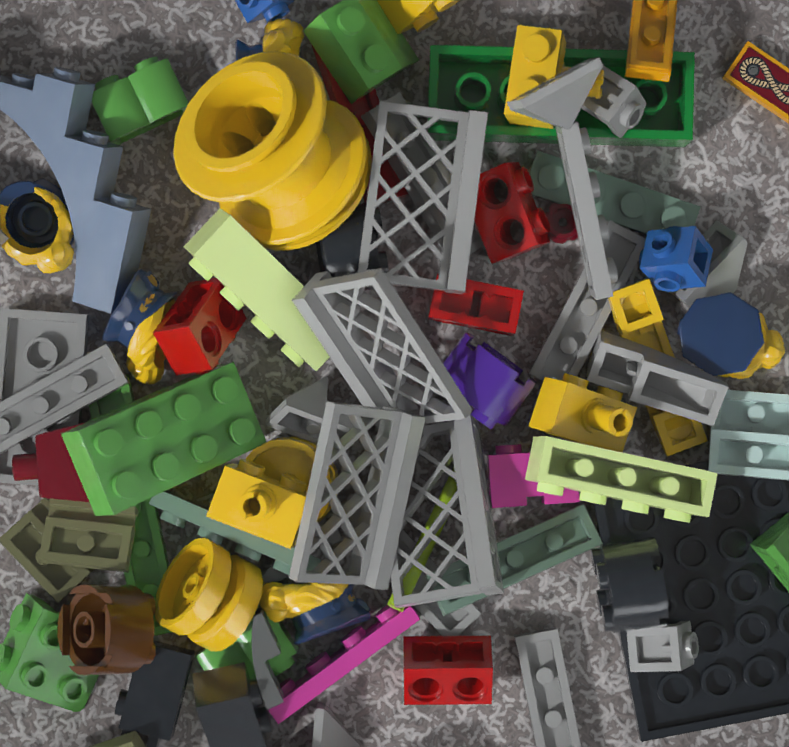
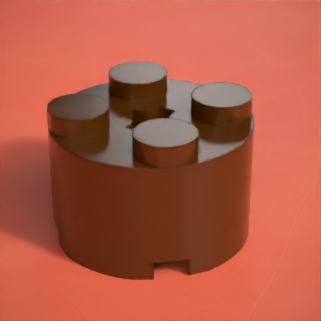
[57,584,156,675]

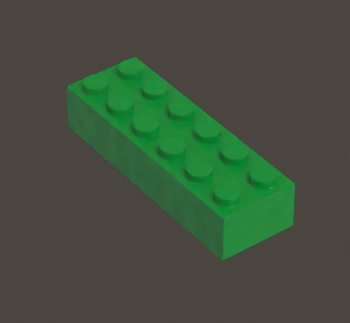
[427,45,695,147]

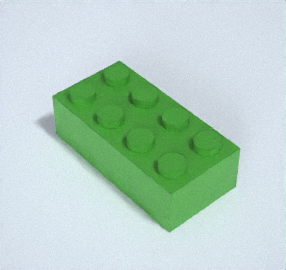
[61,362,266,516]

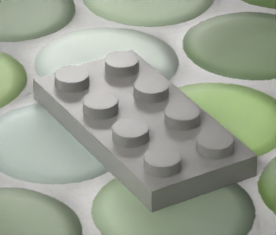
[0,308,90,486]

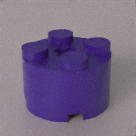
[443,332,537,429]

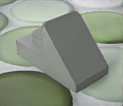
[265,377,363,444]

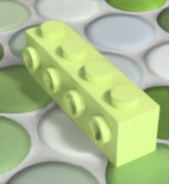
[184,208,330,371]
[525,436,718,523]

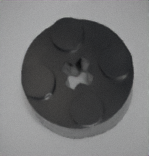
[316,202,389,291]
[591,537,668,633]

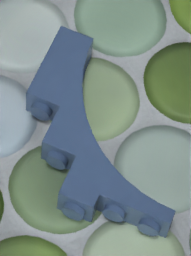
[0,67,151,314]

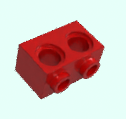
[474,162,550,264]
[428,273,524,336]
[153,277,247,375]
[403,635,493,705]

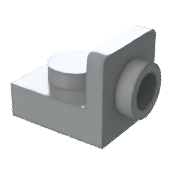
[581,66,646,138]
[627,621,699,672]

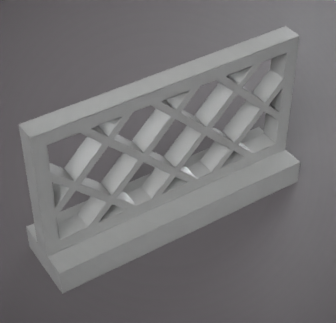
[358,101,488,294]
[292,268,473,429]
[289,401,426,590]
[372,413,504,608]

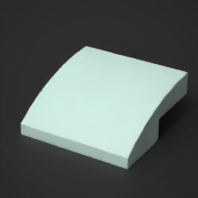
[708,390,789,480]

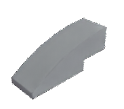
[586,330,729,426]

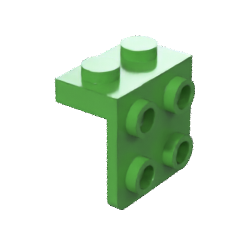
[0,593,99,712]

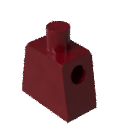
[12,423,89,502]

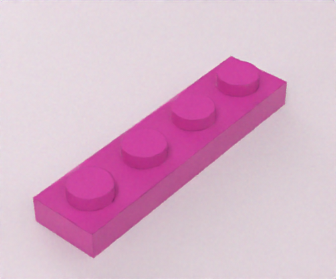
[268,605,420,724]

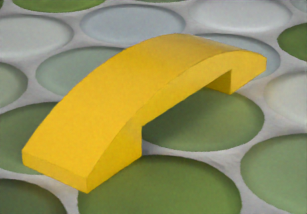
[608,278,708,457]

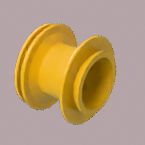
[173,51,372,251]

